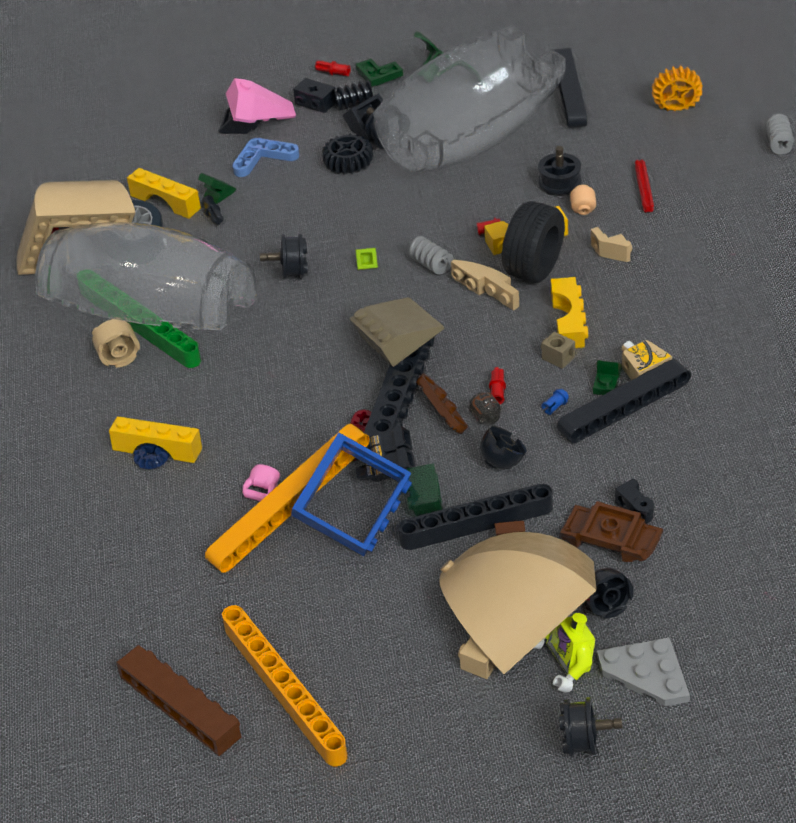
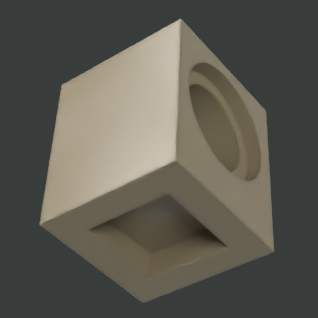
[541,332,575,369]

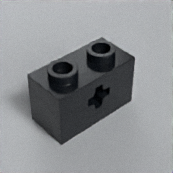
[293,78,336,113]

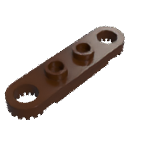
[417,374,468,434]

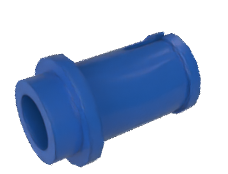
[541,389,569,415]

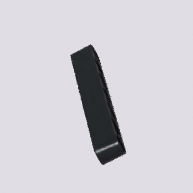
[552,48,587,128]
[557,359,691,443]
[398,484,553,550]

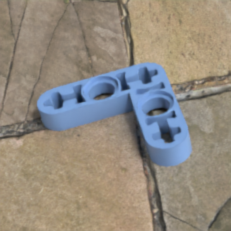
[233,138,300,177]

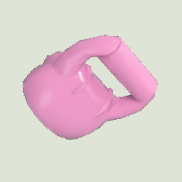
[242,464,280,501]

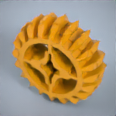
[652,65,703,111]

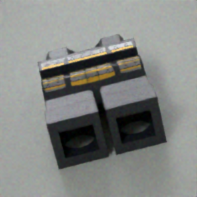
[355,425,417,482]

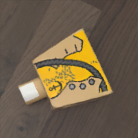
[622,340,672,380]

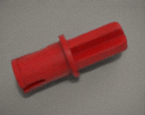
[315,61,351,77]
[489,367,506,405]

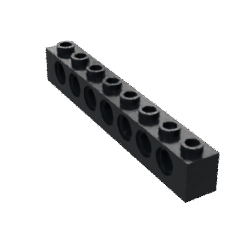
[364,337,435,437]

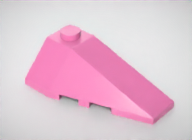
[226,78,296,123]

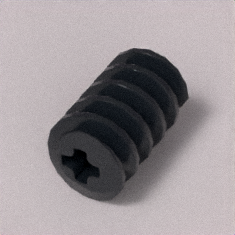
[333,80,373,110]

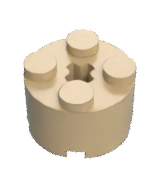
[92,317,140,368]

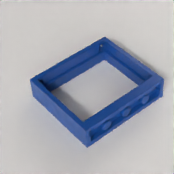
[291,432,412,556]

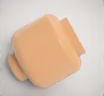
[570,185,596,215]

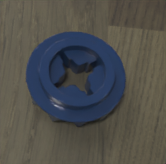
[133,443,169,469]

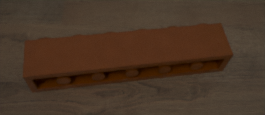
[116,645,242,756]

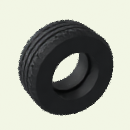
[502,201,565,283]

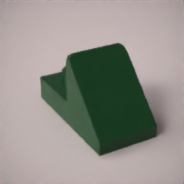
[198,173,237,204]
[593,360,622,395]

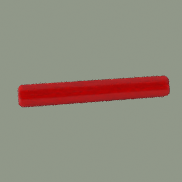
[635,160,654,213]

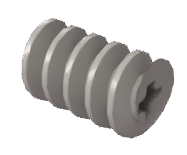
[765,114,794,155]
[409,236,453,275]

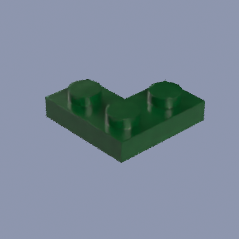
[355,59,404,87]

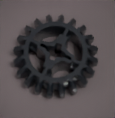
[322,133,373,175]

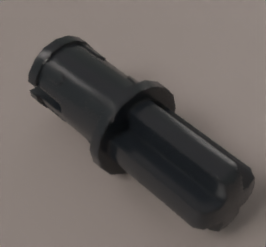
[202,195,224,225]

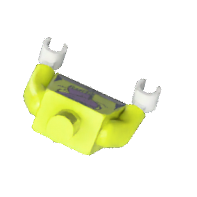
[533,613,595,692]

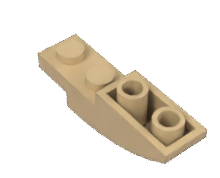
[451,260,519,311]

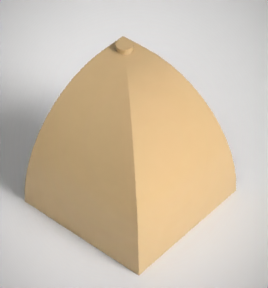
[17,180,136,275]
[440,532,596,674]

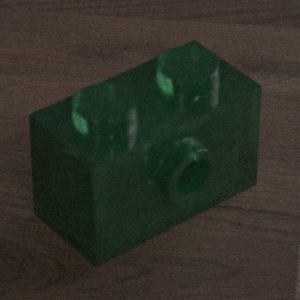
[407,463,443,516]

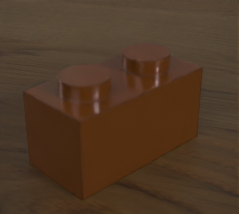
[495,521,526,536]

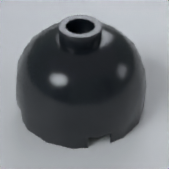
[480,426,527,469]
[585,568,633,619]

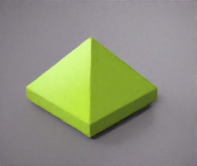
[356,248,378,270]

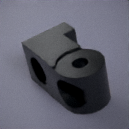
[615,478,654,524]

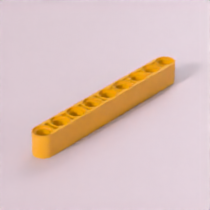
[205,424,370,573]
[222,605,348,767]

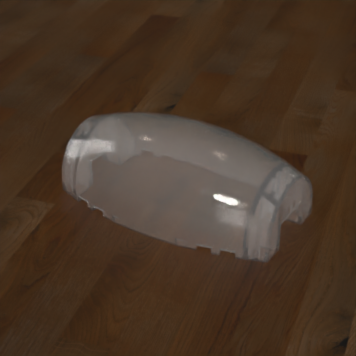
[373,26,565,174]
[35,222,257,330]

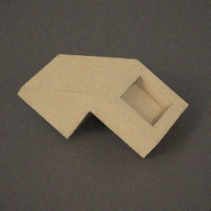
[591,227,632,262]

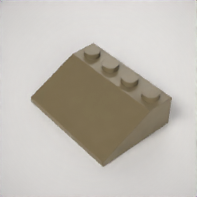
[350,297,445,367]

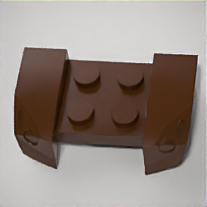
[559,501,663,562]

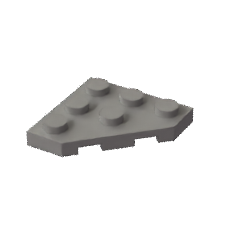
[597,638,690,706]

